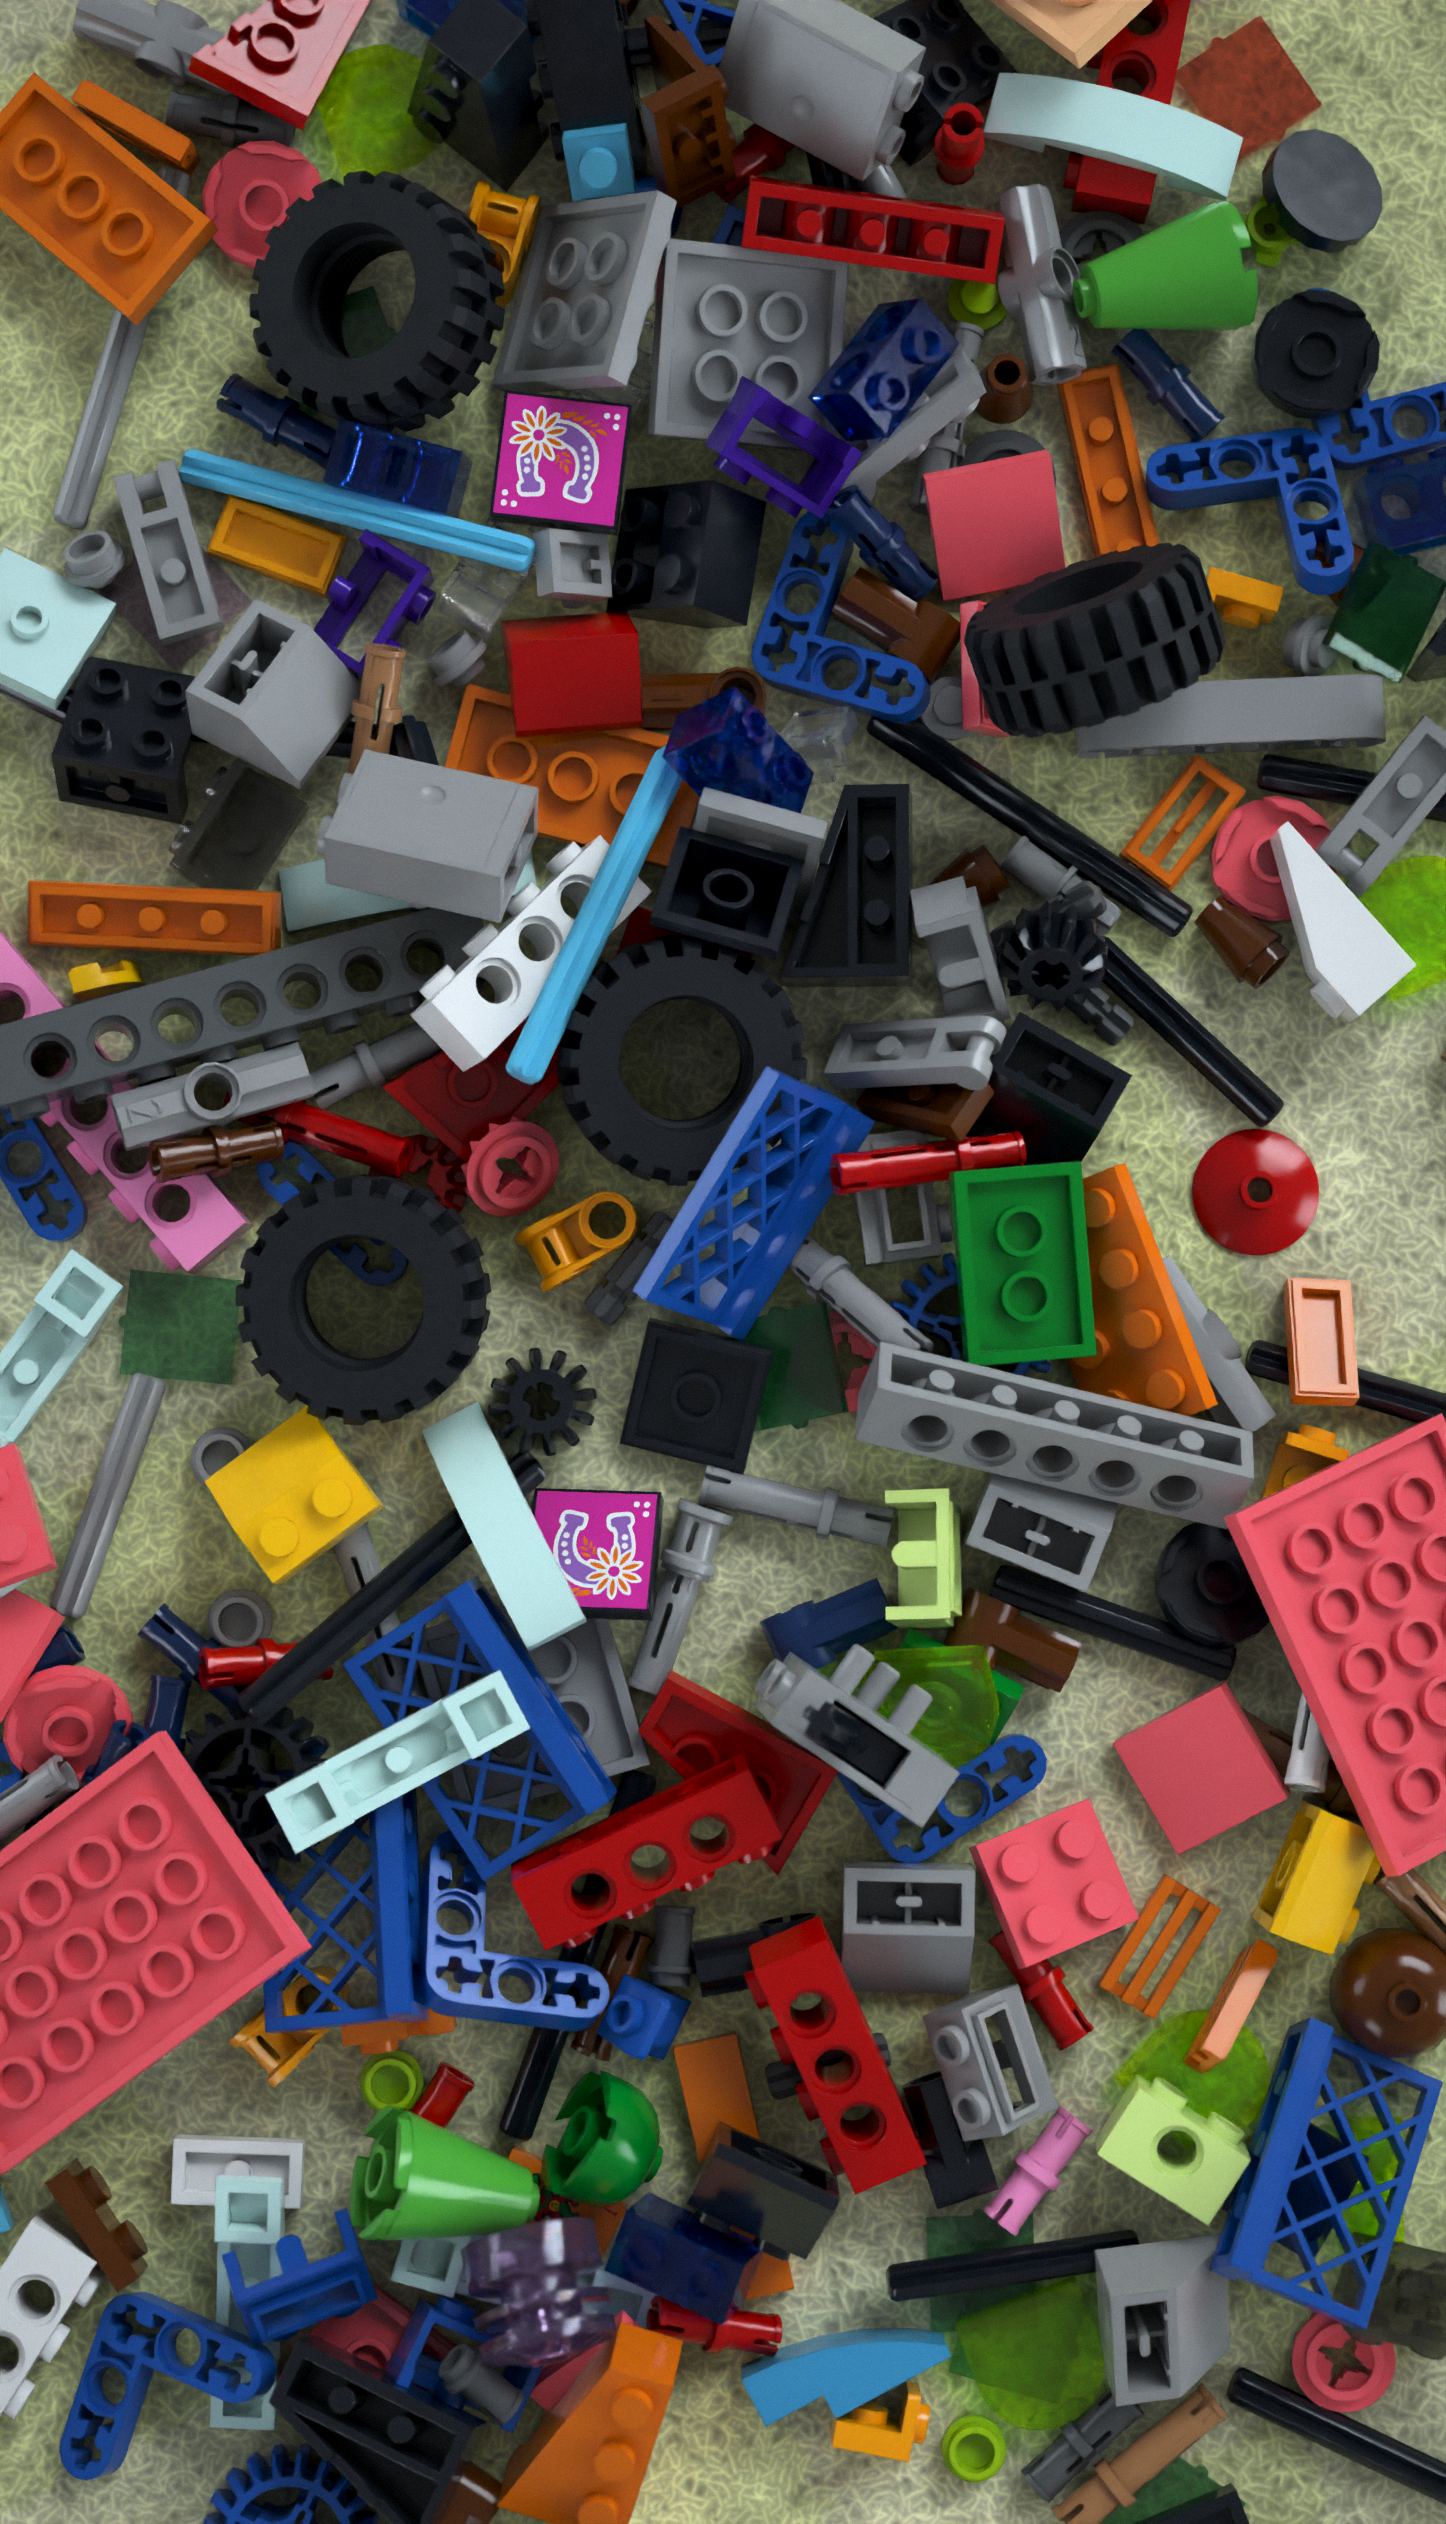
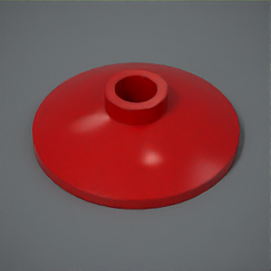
[1192,1129,1319,1256]

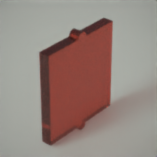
[1176,16,1322,162]

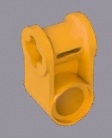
[468,180,542,308]
[513,1191,640,1294]
[228,1966,350,2088]

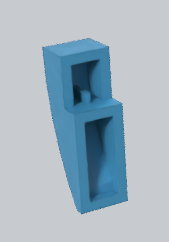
[741,2328,951,2426]

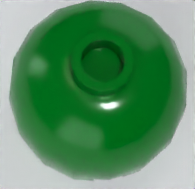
[542,2070,663,2207]

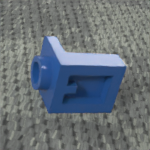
[596,1974,691,2060]

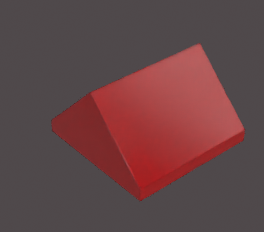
[501,612,643,738]

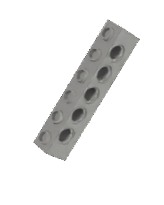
[855,1341,1254,1529]

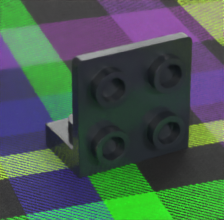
[872,0,1018,166]
[51,657,196,824]

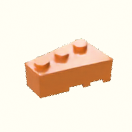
[496,2321,683,2524]

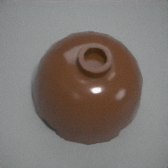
[1329,1928,1446,2058]

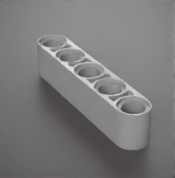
[1075,674,1386,759]

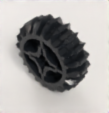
[181,1702,330,1875]

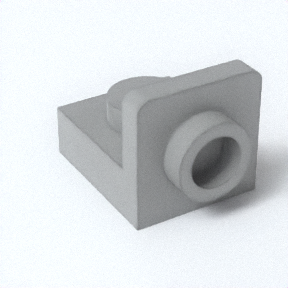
[533,528,613,609]

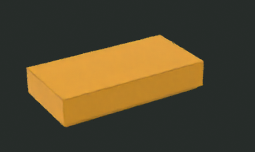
[207,494,348,598]

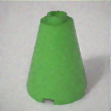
[1072,201,1258,330]
[350,2105,540,2241]

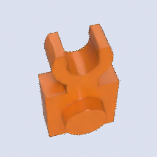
[341,2007,457,2055]

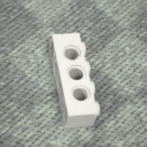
[410,835,652,1072]
[0,2209,106,2442]

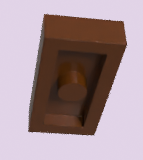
[856,1083,995,1142]
[45,2158,148,2292]

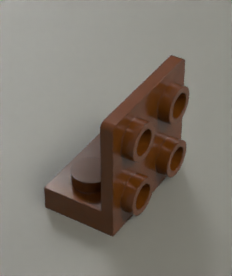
[640,14,737,211]

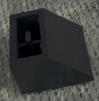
[606,480,767,629]
[966,1012,1132,1166]

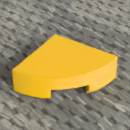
[68,959,144,1001]

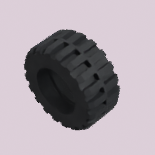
[249,171,505,434]
[964,543,1225,737]
[555,935,807,1186]
[235,1174,491,1425]

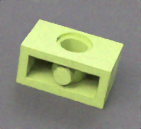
[1095,2074,1251,2226]

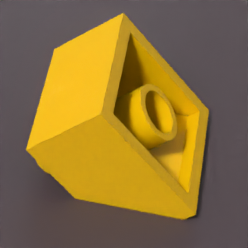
[204,1405,385,1585]
[1252,1799,1381,1955]

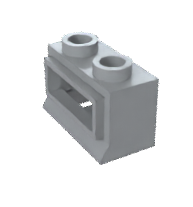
[910,876,1011,1021]
[854,1130,952,1268]
[923,1984,1059,2141]

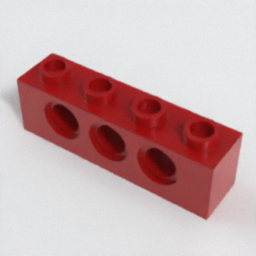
[1063,0,1191,225]
[741,175,1005,284]
[511,1752,782,1951]
[744,1915,927,2195]

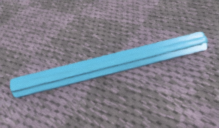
[179,449,535,573]
[506,745,690,1085]

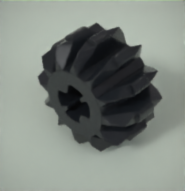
[997,900,1108,1013]
[488,1348,597,1456]

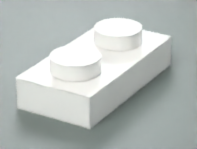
[171,2134,306,2209]

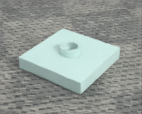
[0,548,117,711]

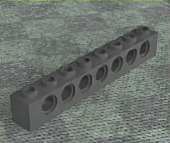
[0,908,487,1122]

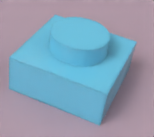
[562,123,636,201]

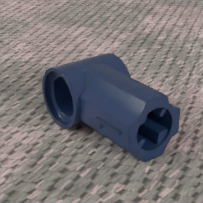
[760,1578,898,1669]

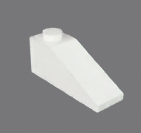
[1270,821,1417,1023]

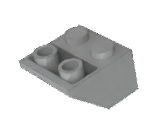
[185,599,361,789]
[961,1472,1119,1593]
[840,1860,975,1994]
[1095,2233,1230,2407]

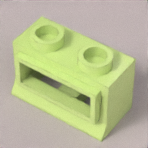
[885,1488,962,1629]

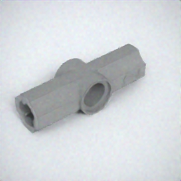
[72,0,251,106]
[994,184,1087,386]
[110,1042,314,1151]
[1162,1255,1276,1432]

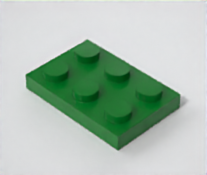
[949,1161,1097,1366]

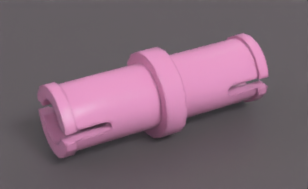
[982,2105,1093,2236]

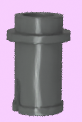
[646,1906,697,1987]
[439,2343,524,2426]

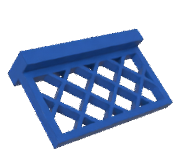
[632,1066,875,1340]
[342,1575,618,1881]
[255,1769,429,2034]
[1209,2017,1443,2331]

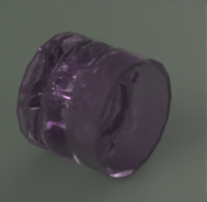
[460,2217,618,2368]

